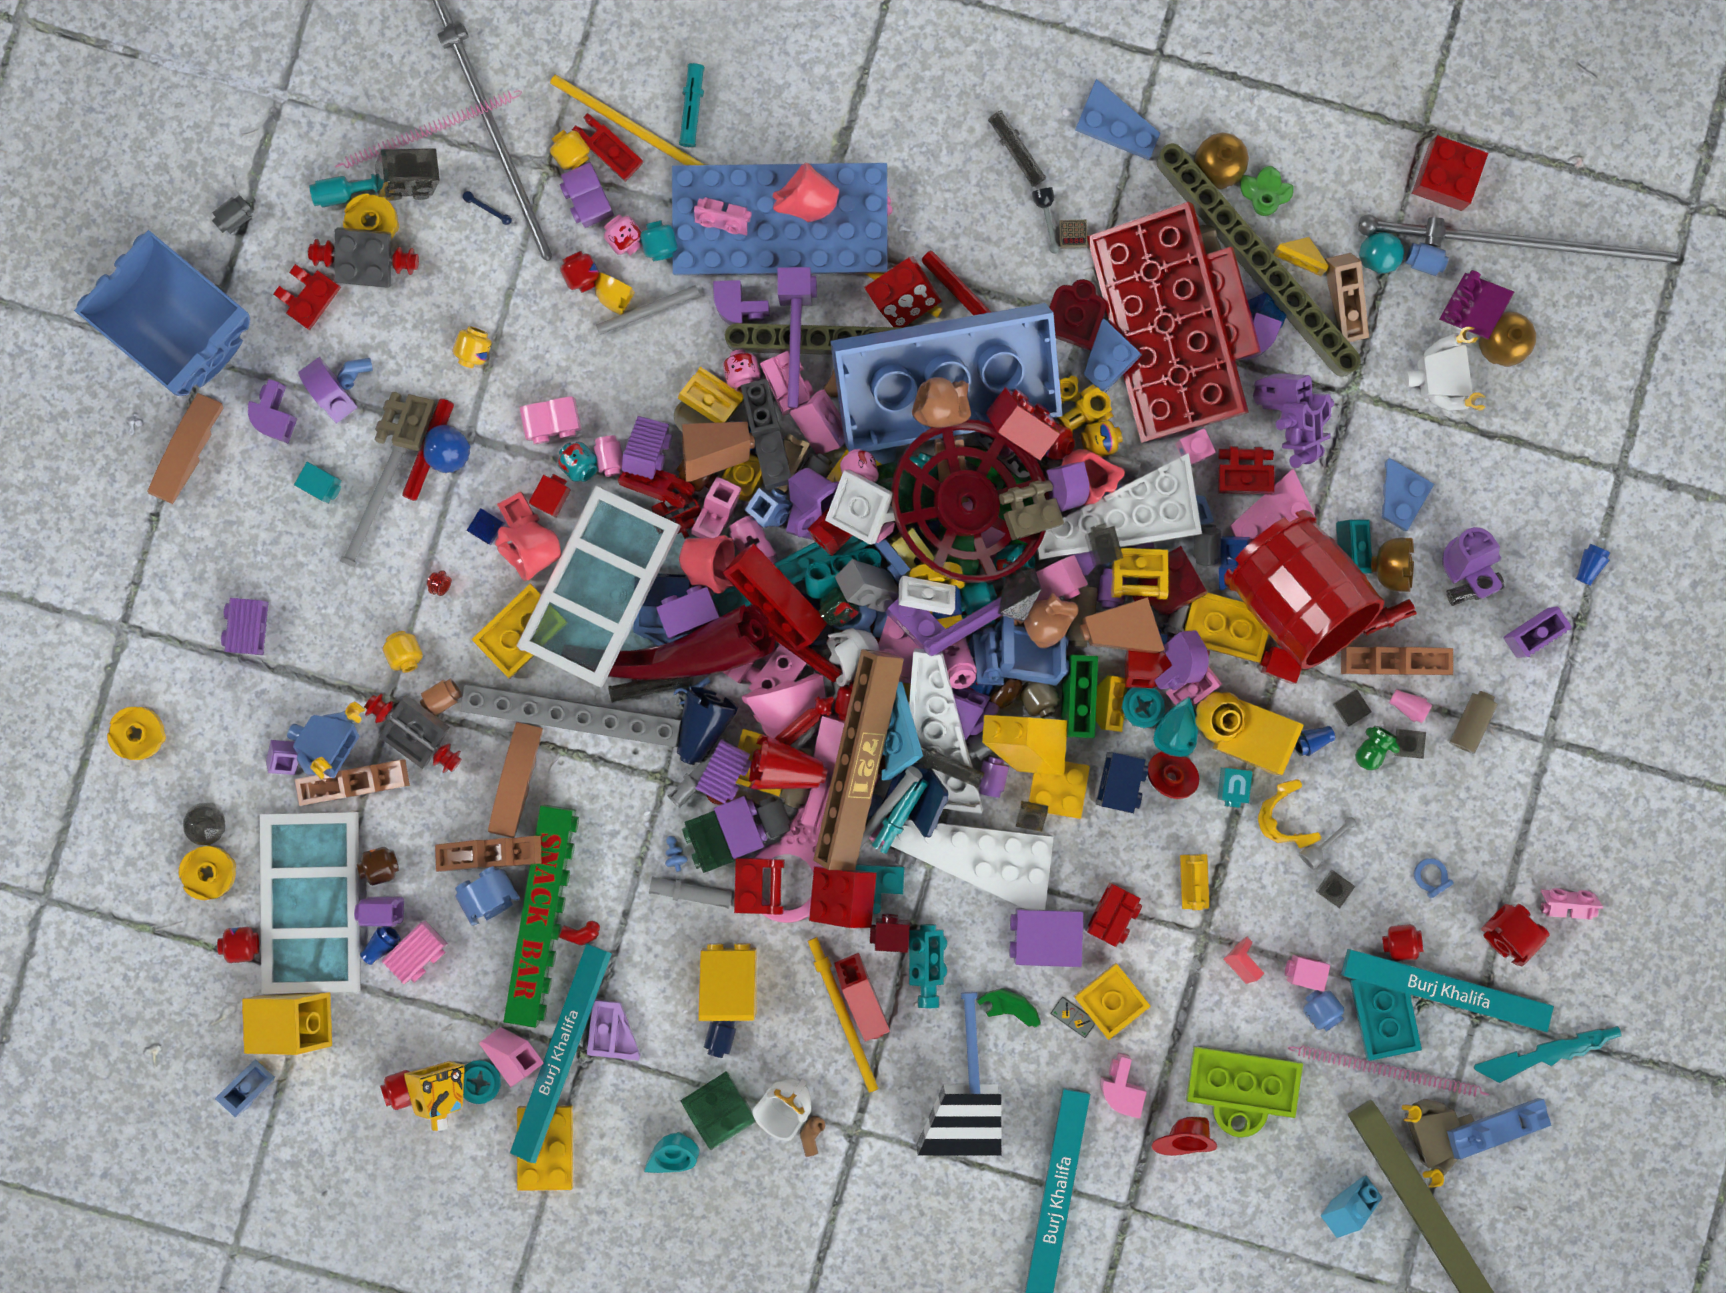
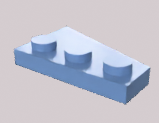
[1075,79,1160,160]

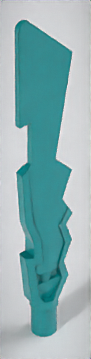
[1474,1026,1622,1083]

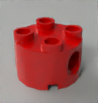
[1481,904,1550,967]

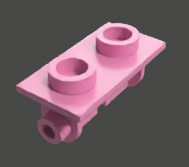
[694,197,752,236]
[1541,888,1603,920]

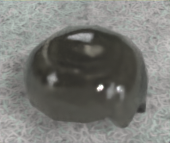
[183,803,226,845]

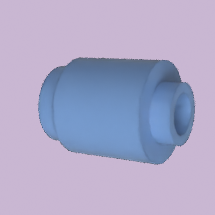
[1405,242,1449,276]

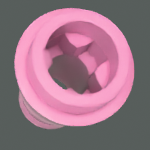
[1389,689,1432,723]

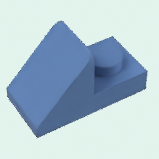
[215,1059,275,1117]

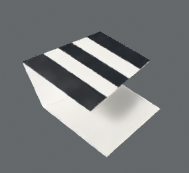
[916,1084,1002,1156]

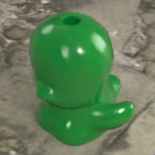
[1355,725,1400,771]

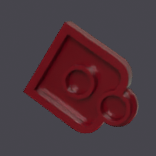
[1049,279,1106,351]
[1132,546,1207,615]

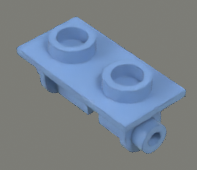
[972,627,1004,686]

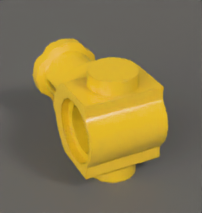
[1057,384,1114,434]

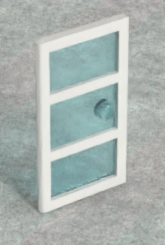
[517,486,681,688]
[260,810,361,994]

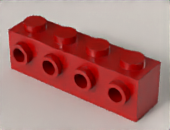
[723,543,828,652]

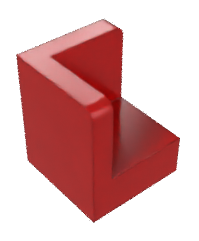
[807,507,853,556]

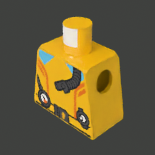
[404,1061,464,1131]

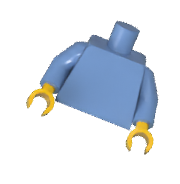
[287,702,366,779]

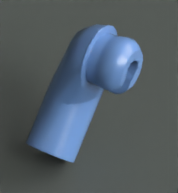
[337,358,373,390]

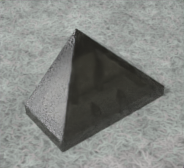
[998,561,1042,622]

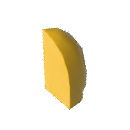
[594,272,635,315]

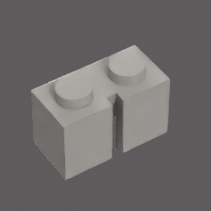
[835,559,899,612]

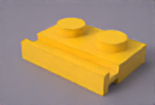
[678,367,744,423]

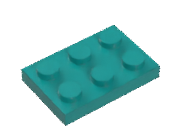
[1349,979,1422,1061]

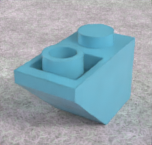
[1321,1176,1383,1238]

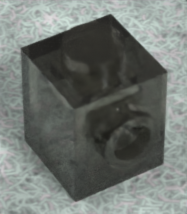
[1085,523,1123,567]

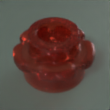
[427,570,452,596]

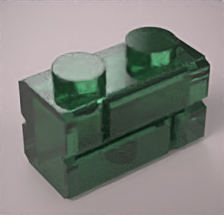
[682,810,735,873]

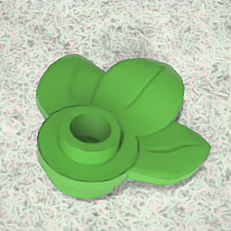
[1240,166,1293,216]

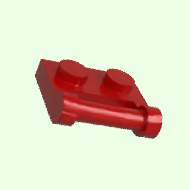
[734,858,785,915]

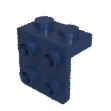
[882,762,949,838]

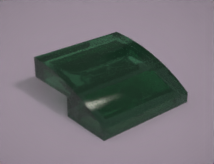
[680,1071,756,1150]

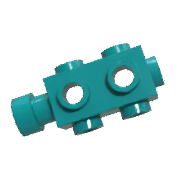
[909,924,947,1009]

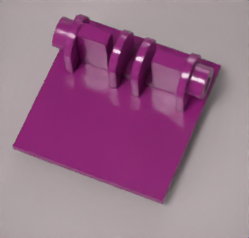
[1439,270,1515,339]

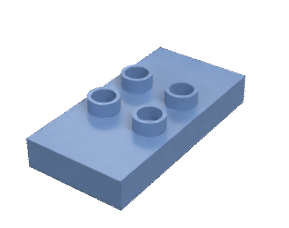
[830,303,1062,452]

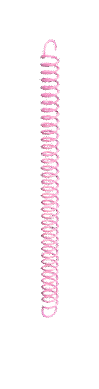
[335,90,522,168]
[1288,1045,1490,1097]

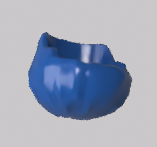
[424,425,470,473]

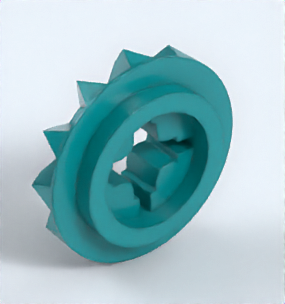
[1121,688,1165,729]
[463,1060,501,1104]

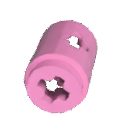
[729,515,777,564]
[942,638,977,689]

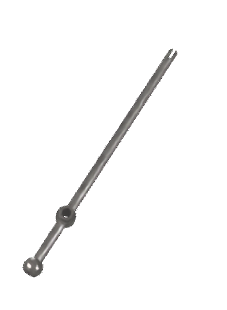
[433,0,552,261]
[1358,214,1679,263]

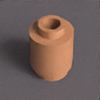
[419,678,462,716]

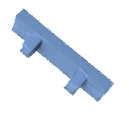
[1447,1098,1552,1160]

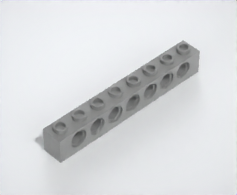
[460,685,682,747]

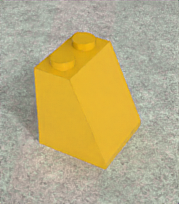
[1211,699,1304,776]
[982,715,1068,775]
[699,943,757,1021]
[242,992,332,1055]

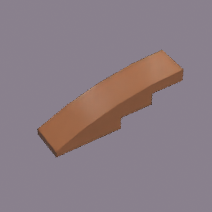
[147,393,224,504]
[1341,647,1453,675]
[488,722,543,838]
[295,759,410,806]
[435,836,542,872]

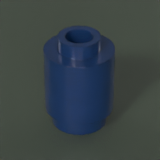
[704,1021,736,1058]

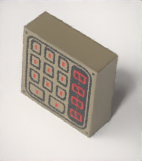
[1059,219,1087,249]

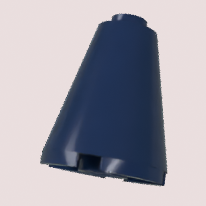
[677,686,739,765]

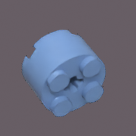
[455,866,520,926]

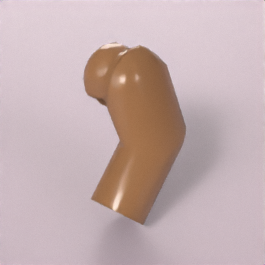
[800,1116,825,1157]

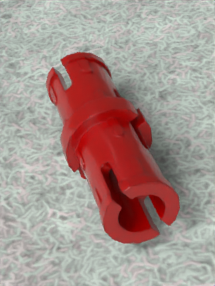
[1363,599,1417,636]

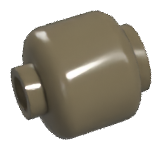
[1020,681,1060,719]

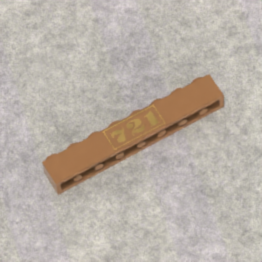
[813,649,904,871]

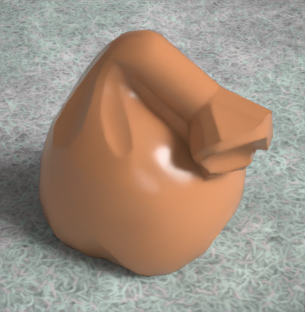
[912,377,971,428]
[1021,593,1079,648]

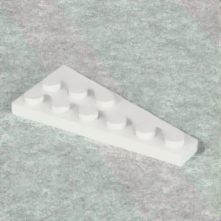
[1037,453,1202,560]
[909,648,983,813]
[891,820,1054,910]

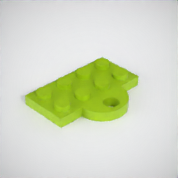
[1186,1046,1303,1137]

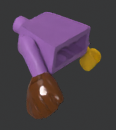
[951,679,1023,741]

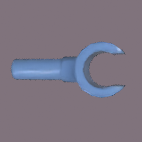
[673,677,711,704]

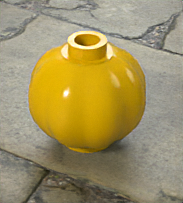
[1195,692,1246,742]

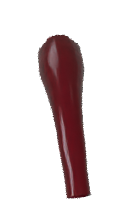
[562,604,775,680]

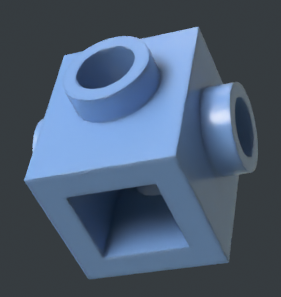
[745,488,793,528]

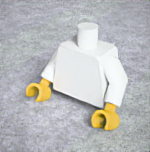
[1405,327,1486,411]

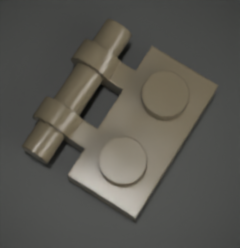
[374,392,436,451]
[999,480,1064,540]

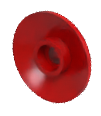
[1147,751,1200,799]

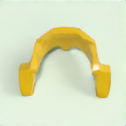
[1258,779,1321,848]

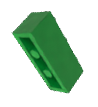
[1061,655,1098,738]

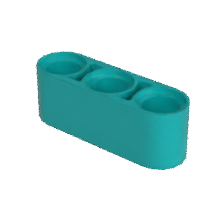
[805,548,881,598]

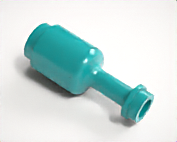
[309,174,384,208]

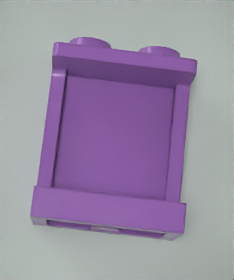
[1009,908,1083,967]

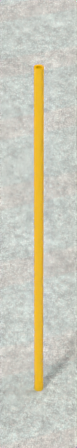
[550,74,943,318]

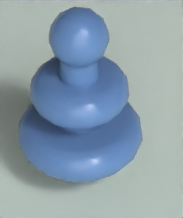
[665,836,688,872]

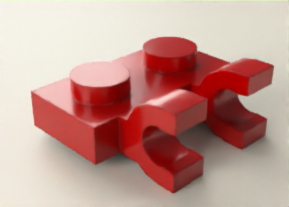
[273,264,341,330]

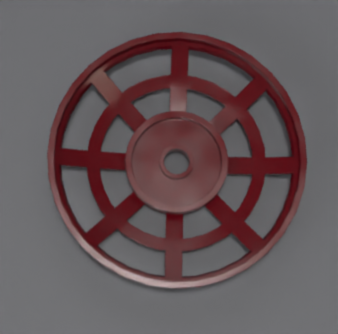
[891,419,1049,583]

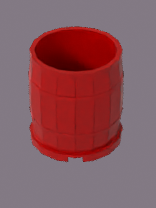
[1224,510,1384,669]

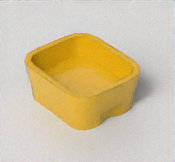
[721,452,763,502]

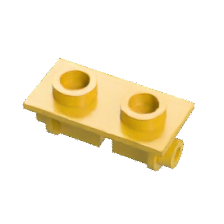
[1180,854,1209,910]

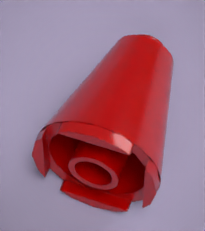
[749,735,827,790]

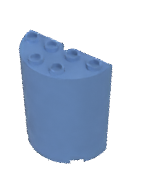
[74,230,250,396]

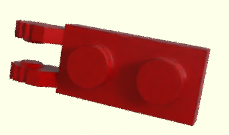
[572,113,643,182]
[618,470,695,508]

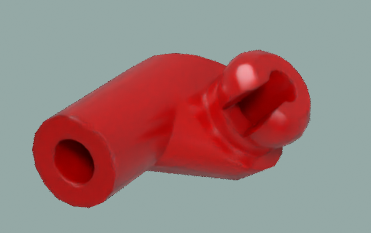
[559,921,600,945]

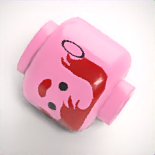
[604,214,642,256]
[723,350,761,392]
[840,449,879,483]

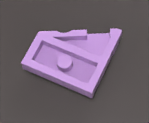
[587,999,640,1061]

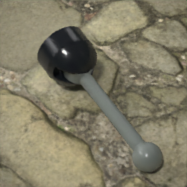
[1032,187,1060,254]

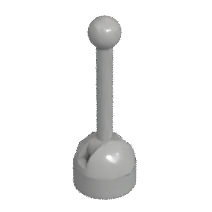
[1299,817,1356,870]

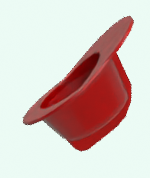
[1151,1117,1217,1156]

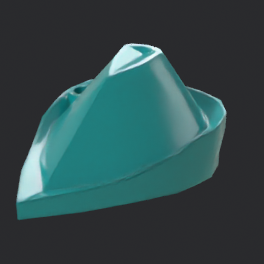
[1153,696,1198,757]
[644,1132,700,1173]

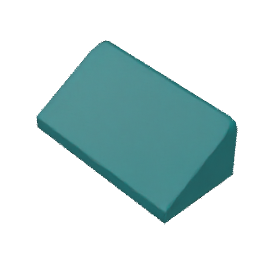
[1336,520,1373,574]

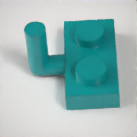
[855,864,904,914]

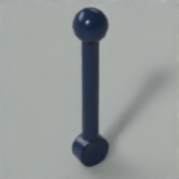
[463,191,512,225]

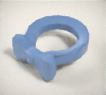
[1414,859,1454,898]

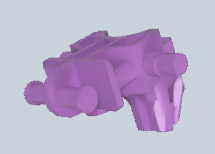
[1253,373,1334,468]

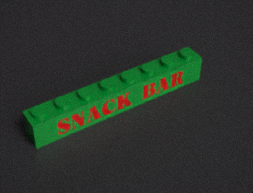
[503,805,579,1028]

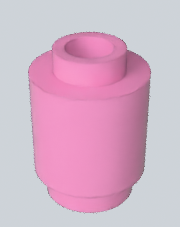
[593,435,623,477]

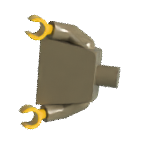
[1402,1099,1475,1188]

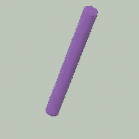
[788,298,802,408]

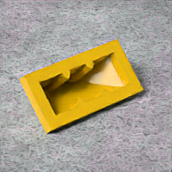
[1273,237,1329,276]
[1096,676,1127,732]

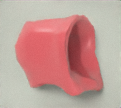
[772,162,839,223]
[1062,449,1125,508]
[495,521,561,581]
[679,535,735,594]

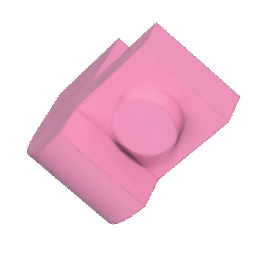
[691,477,741,538]
[1100,1053,1147,1119]

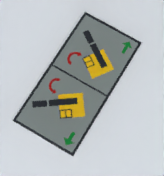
[1050,996,1095,1038]

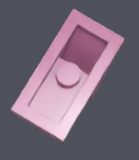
[1166,666,1222,706]

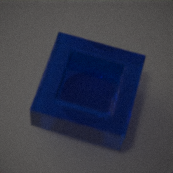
[466,508,505,545]

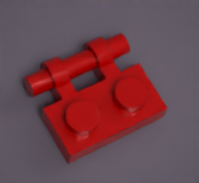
[1218,446,1274,495]

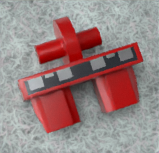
[651,493,702,539]

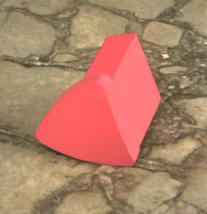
[497,491,540,528]
[1223,936,1264,984]

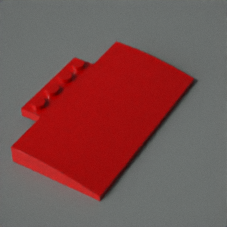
[1087,202,1261,443]

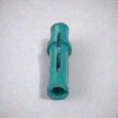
[679,63,705,148]
[872,779,929,854]

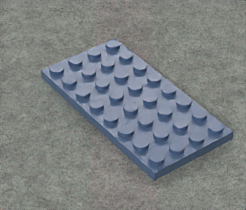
[672,163,888,275]

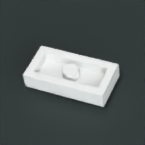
[898,576,955,615]

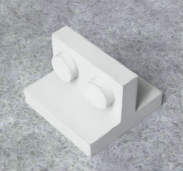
[825,469,895,544]

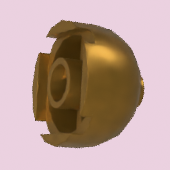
[1194,132,1249,189]
[1479,312,1536,367]
[1371,537,1414,592]

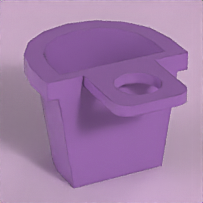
[788,468,839,537]
[1442,527,1502,598]

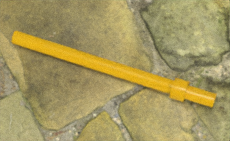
[807,937,879,1093]

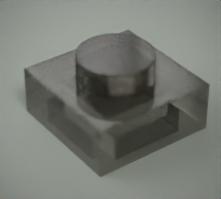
[1332,689,1371,727]
[1394,729,1426,759]
[1016,801,1048,832]
[1315,870,1355,909]

